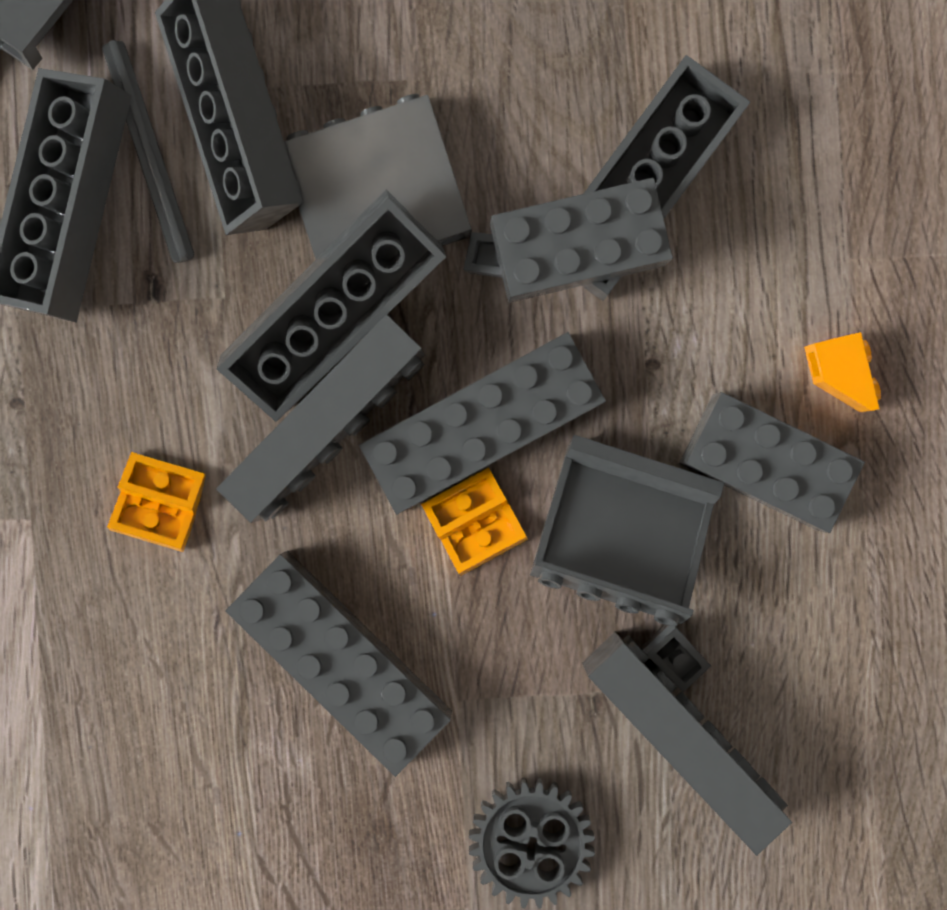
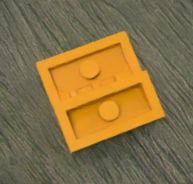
[107,452,206,552]
[421,467,528,576]

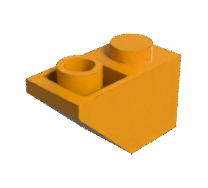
[804,332,881,412]

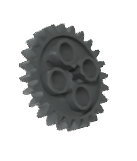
[469,778,595,909]

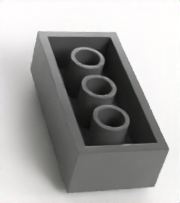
[490,177,673,303]
[679,392,865,533]

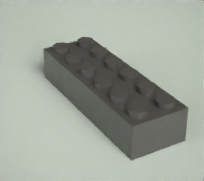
[155,0,303,235]
[583,55,750,301]
[0,68,132,323]
[216,189,446,422]
[216,314,425,523]
[359,332,606,515]
[225,551,452,777]
[582,632,793,856]

